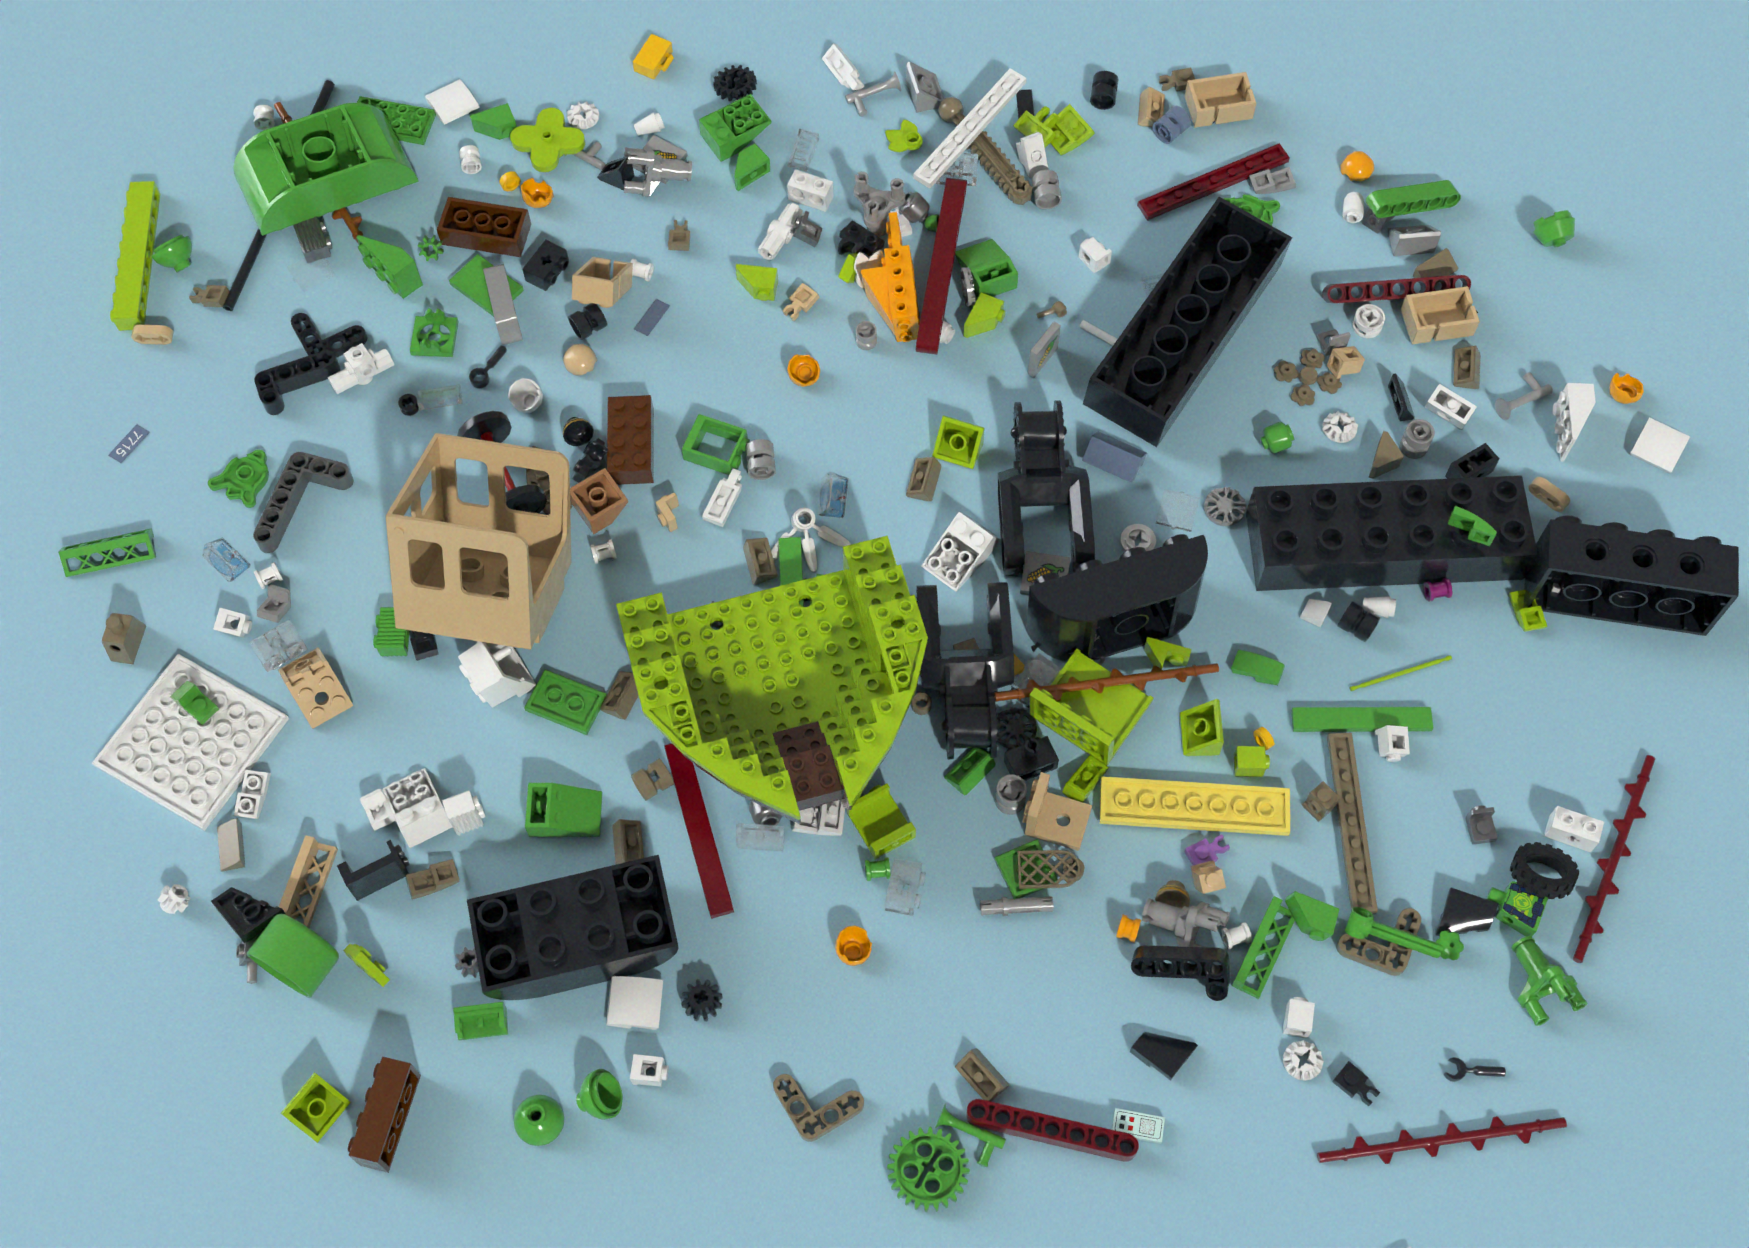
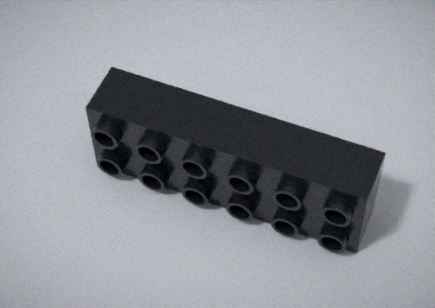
[1083,197,1293,447]
[1246,476,1538,591]

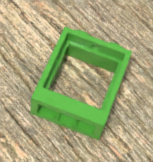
[682,414,750,475]

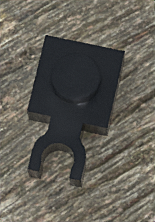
[410,631,439,661]
[1332,1061,1380,1107]

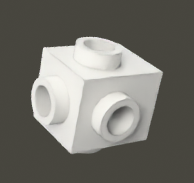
[343,343,378,382]

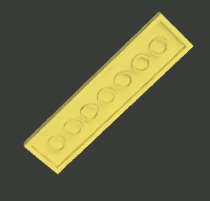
[1100,776,1290,836]

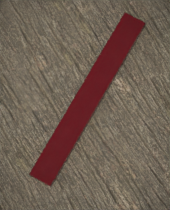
[1137,143,1290,221]
[664,743,734,919]

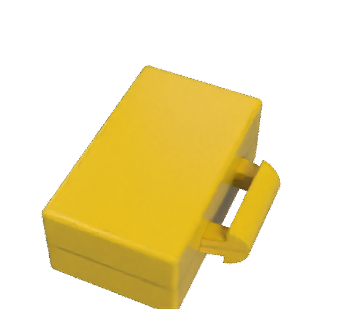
[633,34,674,79]

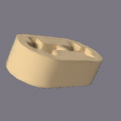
[131,325,174,345]
[1529,477,1570,512]

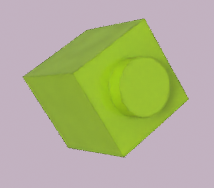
[1234,746,1270,777]

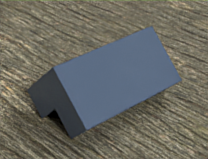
[1082,431,1147,482]

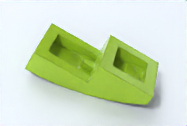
[1508,590,1547,632]

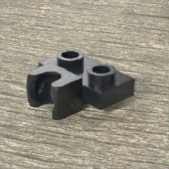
[838,220,885,257]
[572,438,608,483]

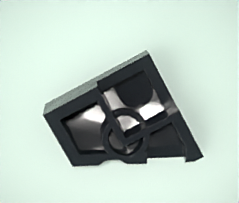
[1436,888,1498,936]
[1130,1032,1198,1081]

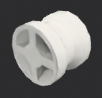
[254,105,275,130]

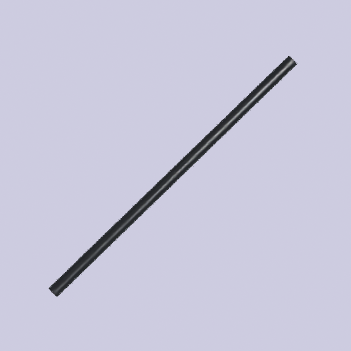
[223,80,335,311]

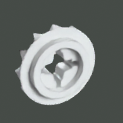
[567,101,599,129]
[1323,411,1358,443]
[1121,524,1156,551]
[1283,1040,1324,1081]

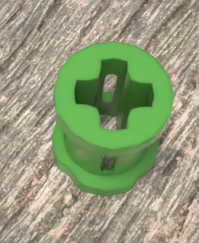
[865,857,891,881]

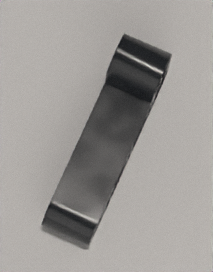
[254,350,340,415]
[1131,945,1230,1001]

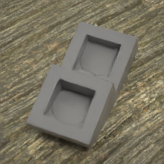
[1249,167,1296,194]

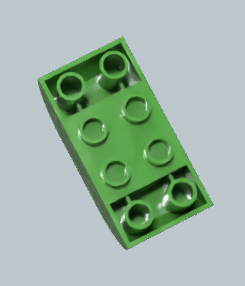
[233,103,419,236]

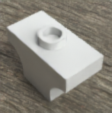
[1016,132,1049,178]

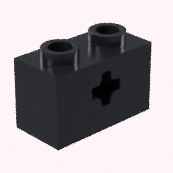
[522,239,569,291]
[1445,443,1500,479]

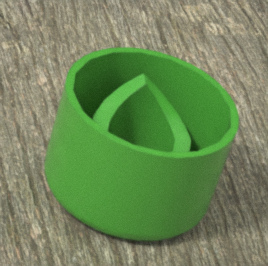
[246,914,339,998]

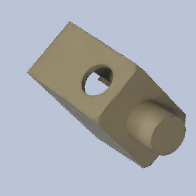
[102,613,146,664]

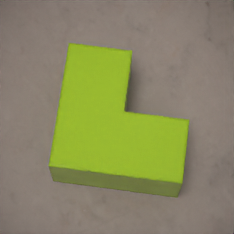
[838,253,869,283]

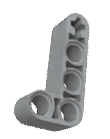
[483,264,523,345]

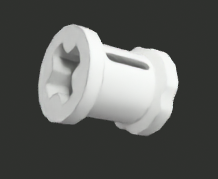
[630,258,654,282]
[590,539,617,564]
[253,562,283,590]
[1221,922,1252,949]

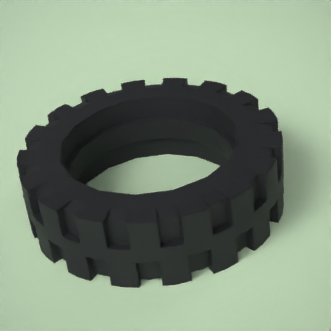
[1510,842,1579,899]

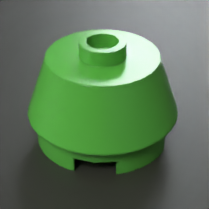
[1533,210,1575,247]

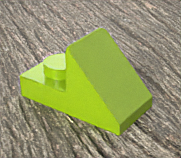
[1144,637,1192,670]

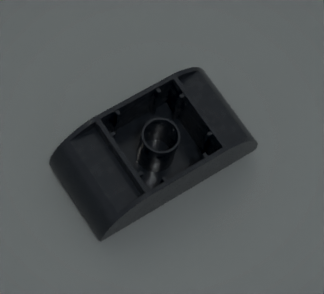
[1026,534,1208,662]
[467,855,679,1000]

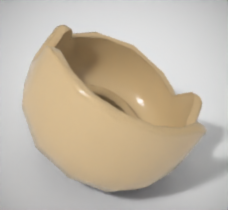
[563,344,597,375]

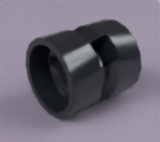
[1090,71,1119,110]
[568,303,608,340]
[1338,601,1381,642]

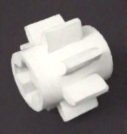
[157,884,191,914]

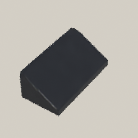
[1388,373,1415,421]

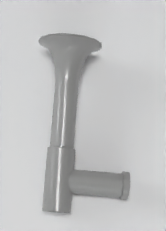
[845,71,901,116]
[1495,372,1553,420]

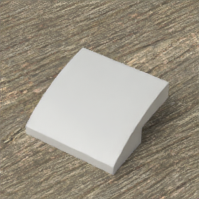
[425,79,480,125]
[1630,417,1690,474]
[792,800,845,836]
[606,976,663,1030]

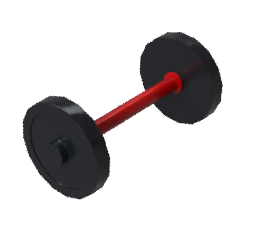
[457,411,547,514]

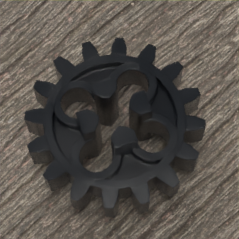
[713,65,757,102]

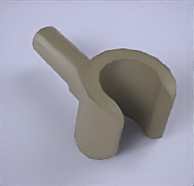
[1036,301,1067,318]

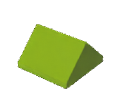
[932,415,985,469]
[1180,699,1224,756]
[281,1072,351,1143]

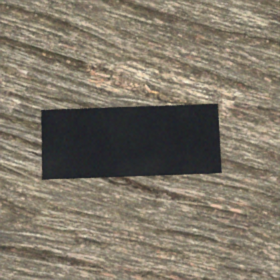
[1016,89,1034,119]

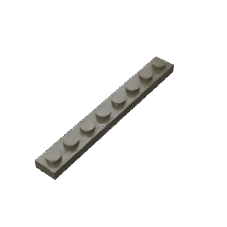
[1327,733,1378,914]

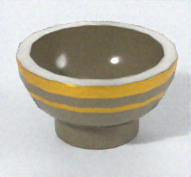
[1155,880,1190,909]

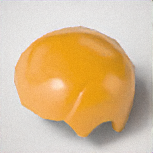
[1340,151,1374,182]
[521,178,554,208]
[787,354,820,387]
[1609,373,1644,404]
[835,925,872,966]

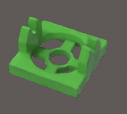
[410,308,459,357]

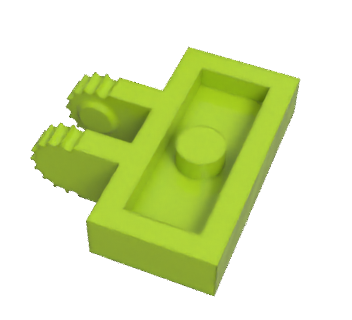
[1013,106,1059,148]
[343,944,390,987]

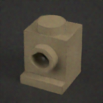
[1302,781,1340,822]

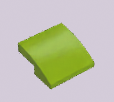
[1042,104,1095,155]

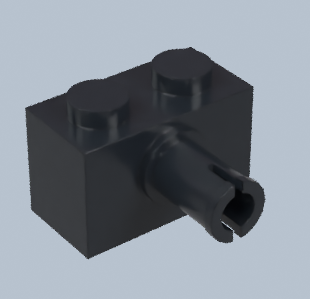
[1004,736,1059,781]

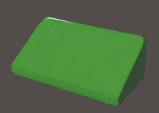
[944,748,996,795]

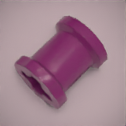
[1423,578,1453,602]

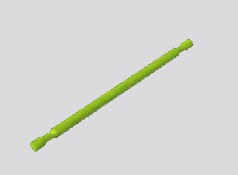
[1350,655,1452,691]

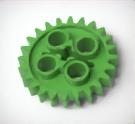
[887,1127,970,1212]

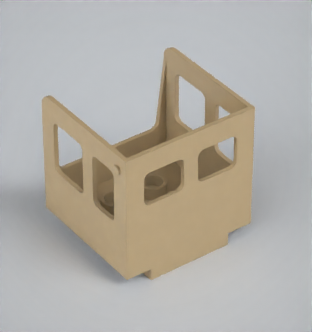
[386,433,572,650]

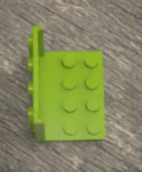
[1030,649,1154,766]

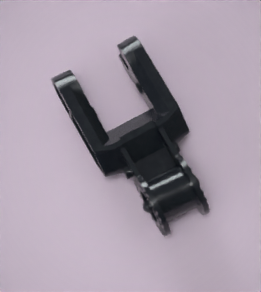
[998,400,1095,575]
[916,582,1014,759]

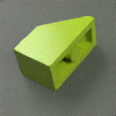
[735,264,778,301]
[963,293,1006,338]

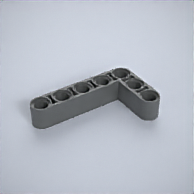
[253,452,354,553]

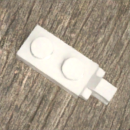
[822,43,864,91]
[702,469,742,527]

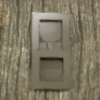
[406,859,459,900]

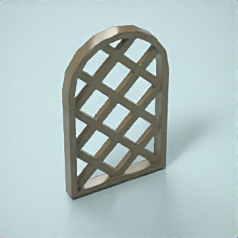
[1017,850,1081,889]

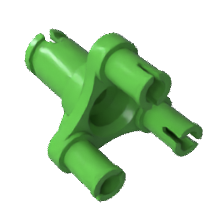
[1511,936,1588,1026]

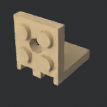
[278,647,353,729]
[1023,772,1092,851]

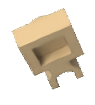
[783,283,820,321]

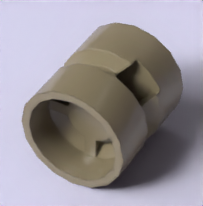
[631,758,674,801]

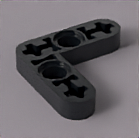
[291,313,367,358]

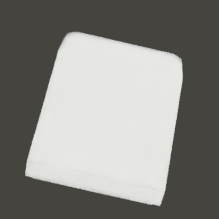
[1300,599,1332,628]

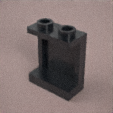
[337,840,410,901]

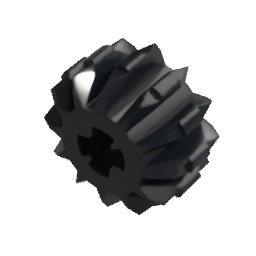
[681,979,723,1022]

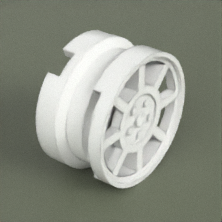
[1352,304,1385,338]

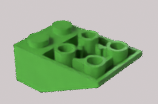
[699,94,772,162]
[356,235,423,299]
[955,239,1018,299]
[525,783,602,837]

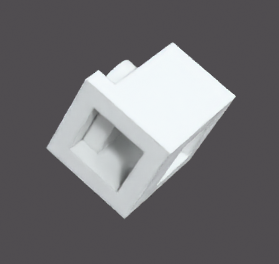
[1079,237,1112,273]
[213,608,252,638]
[1375,725,1410,762]
[630,1054,669,1086]

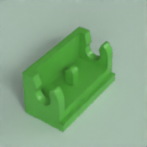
[453,1002,508,1040]

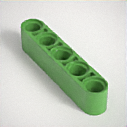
[1366,180,1461,218]

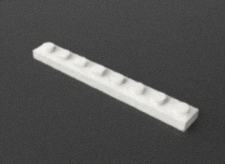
[913,68,1026,189]

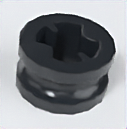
[398,394,420,416]

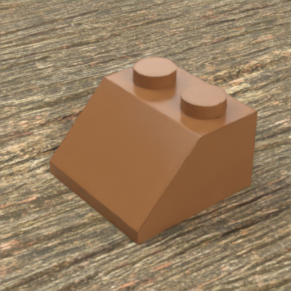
[570,468,628,534]

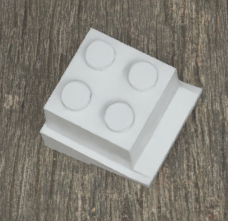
[458,641,536,708]

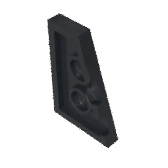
[211,887,285,944]

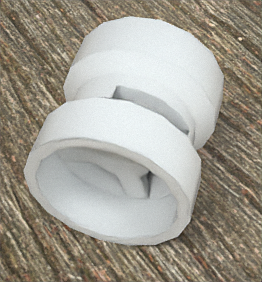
[459,145,482,174]

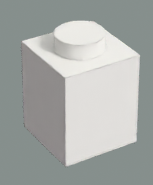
[1283,997,1315,1038]

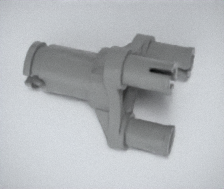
[624,147,692,197]
[854,171,905,237]
[1142,898,1230,963]

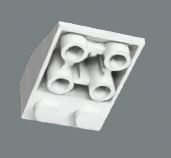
[1553,383,1596,462]
[921,512,1000,592]
[382,768,452,848]

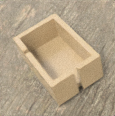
[1185,72,1256,128]
[572,257,633,308]
[1401,286,1480,344]

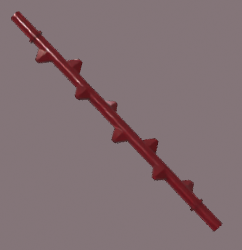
[1573,755,1655,963]
[1317,1116,1567,1164]

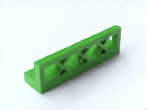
[58,528,156,577]
[1232,896,1295,999]

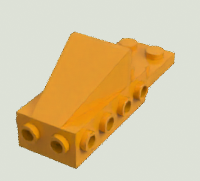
[861,212,920,342]

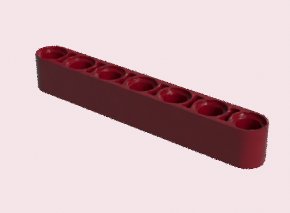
[1322,275,1471,303]
[966,1099,1139,1162]

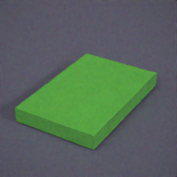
[449,254,524,317]
[524,669,607,735]

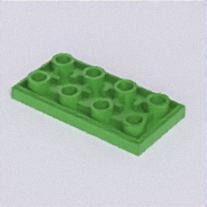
[357,96,436,145]

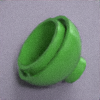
[152,235,192,272]
[576,1069,623,1120]
[514,1095,564,1146]

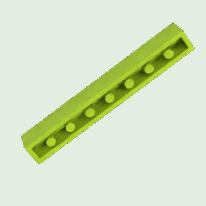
[110,181,161,331]

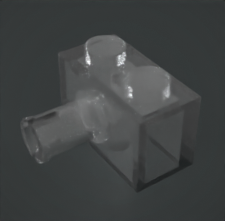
[1011,653,1061,709]

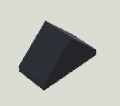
[597,156,634,191]

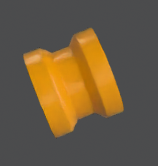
[1116,914,1141,943]

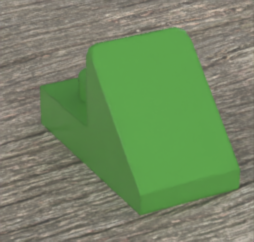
[170,681,219,725]

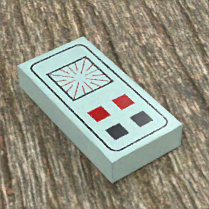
[1112,1108,1165,1144]

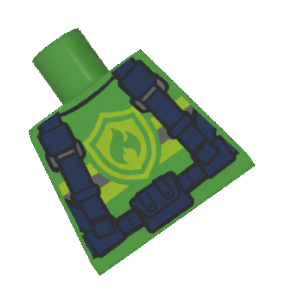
[1487,881,1548,937]

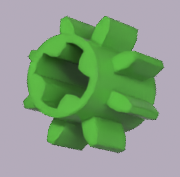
[418,235,444,261]

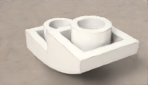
[234,770,271,819]

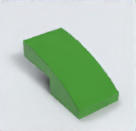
[1448,506,1497,546]
[1231,649,1285,686]

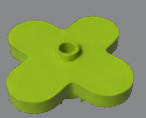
[510,108,585,172]

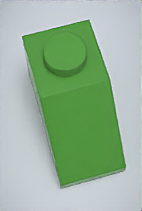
[470,103,517,140]
[734,143,770,191]
[1285,891,1339,941]

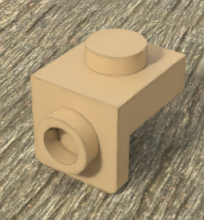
[656,493,679,532]

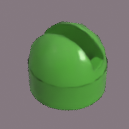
[924,214,939,231]

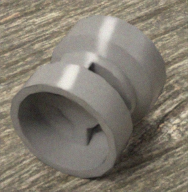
[856,321,877,350]

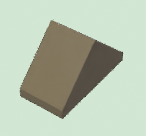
[1369,431,1404,479]

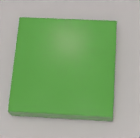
[994,839,1058,899]

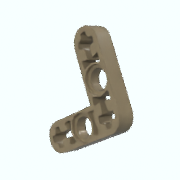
[1336,908,1421,976]
[773,1074,864,1142]

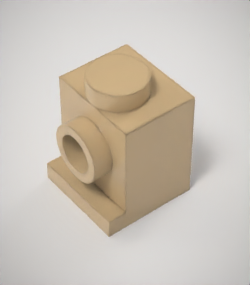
[1326,346,1365,379]
[1190,860,1226,894]

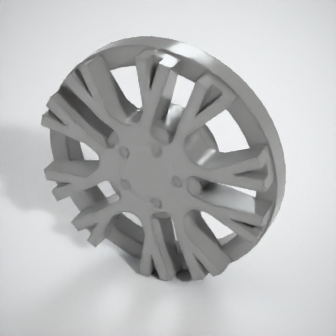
[961,267,975,307]
[1204,487,1246,526]

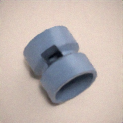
[1153,106,1191,144]

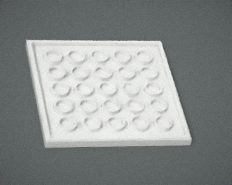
[92,654,289,831]

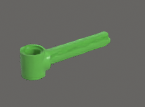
[1344,907,1443,958]

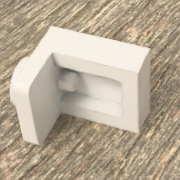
[360,789,396,831]

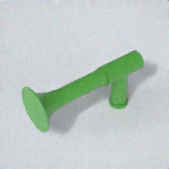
[935,1104,1006,1167]

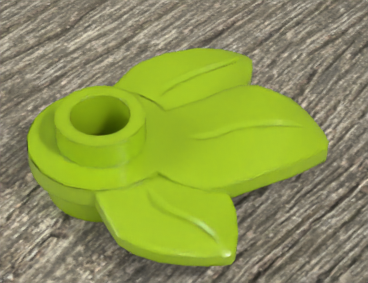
[885,119,923,152]

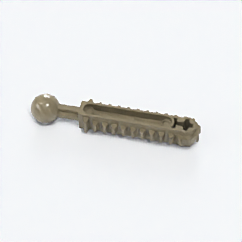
[938,97,1033,205]

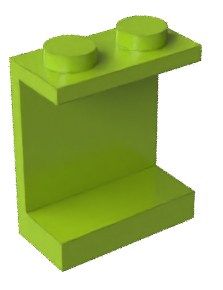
[847,783,916,859]

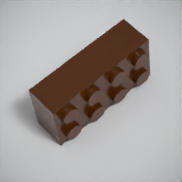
[437,197,531,257]
[607,395,654,485]
[348,1056,421,1173]

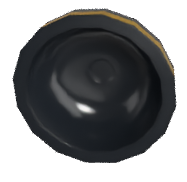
[563,417,594,446]

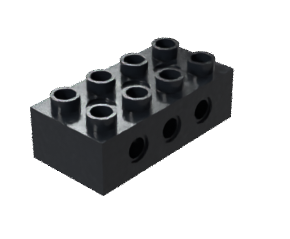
[1523,516,1739,636]

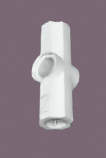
[758,203,803,261]
[328,349,394,394]

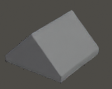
[906,62,944,113]
[1388,225,1441,256]

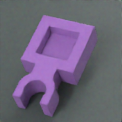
[1184,834,1230,865]

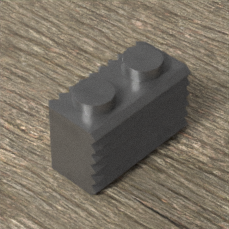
[293,216,333,264]

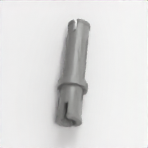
[980,896,1054,916]

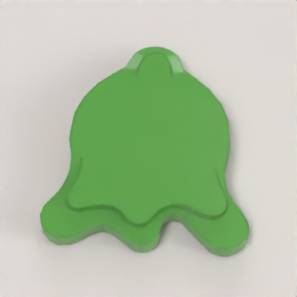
[1224,195,1280,226]
[208,450,269,508]

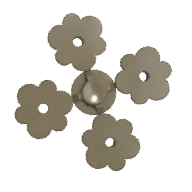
[1274,349,1342,406]

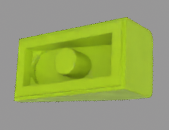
[1062,755,1109,802]

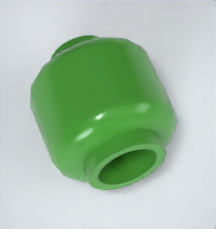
[1260,422,1295,454]

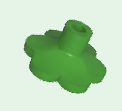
[1436,931,1464,960]

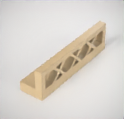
[279,835,338,928]

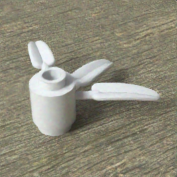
[771,507,851,572]

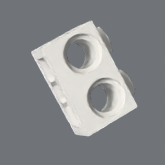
[787,170,834,212]

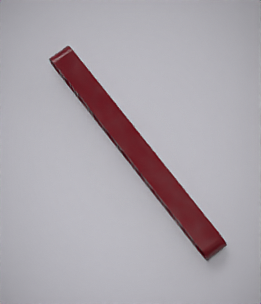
[916,178,967,355]

